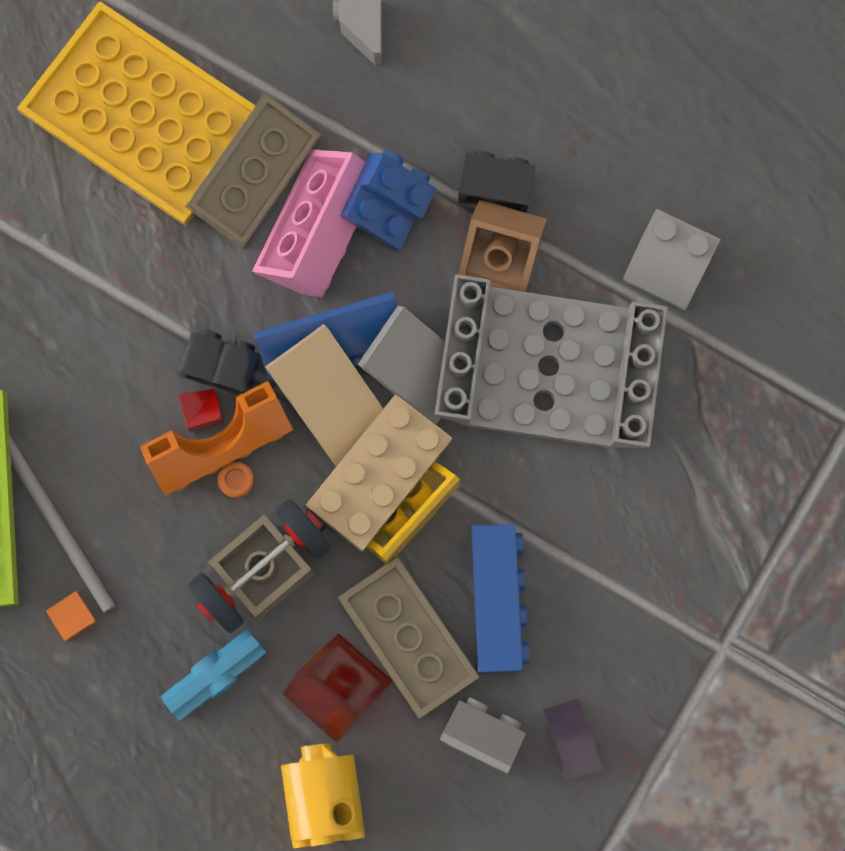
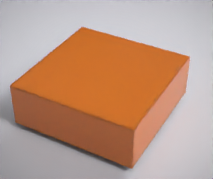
[46,591,97,642]

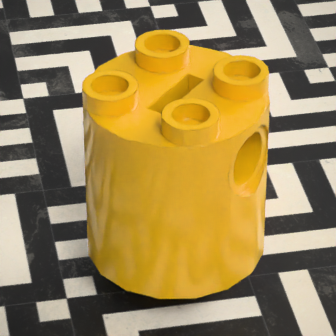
[281,743,365,848]

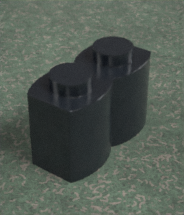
[178,329,261,396]

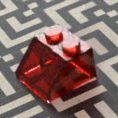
[282,633,392,743]

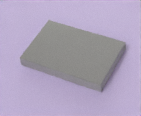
[358,305,445,425]

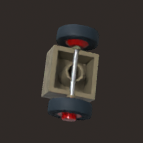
[188,499,331,634]

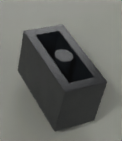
[458,151,536,213]

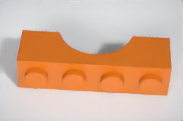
[140,381,293,496]

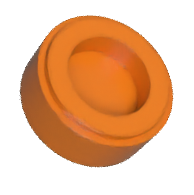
[218,462,255,499]

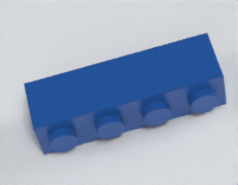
[471,524,529,674]

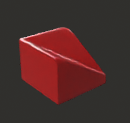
[178,389,225,433]

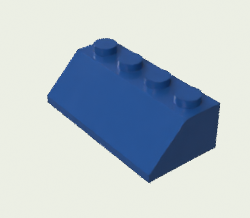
[254,292,397,390]

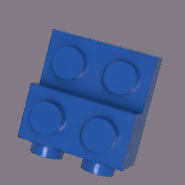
[340,151,437,250]

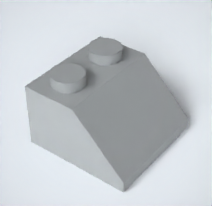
[622,209,721,311]
[440,697,526,774]

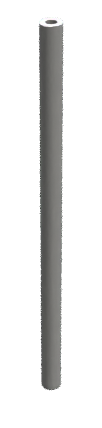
[10,436,116,613]

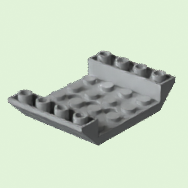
[434,274,668,448]

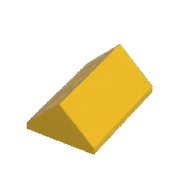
[367,461,460,564]

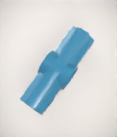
[160,628,268,722]

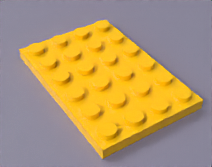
[17,1,255,226]

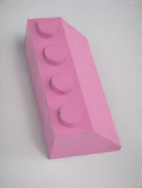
[252,149,365,298]

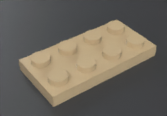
[305,394,452,552]

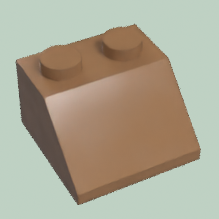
[458,200,547,292]

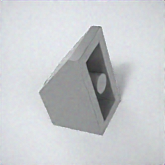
[333,0,382,66]

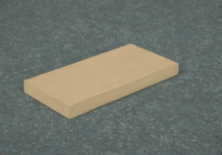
[265,324,383,466]

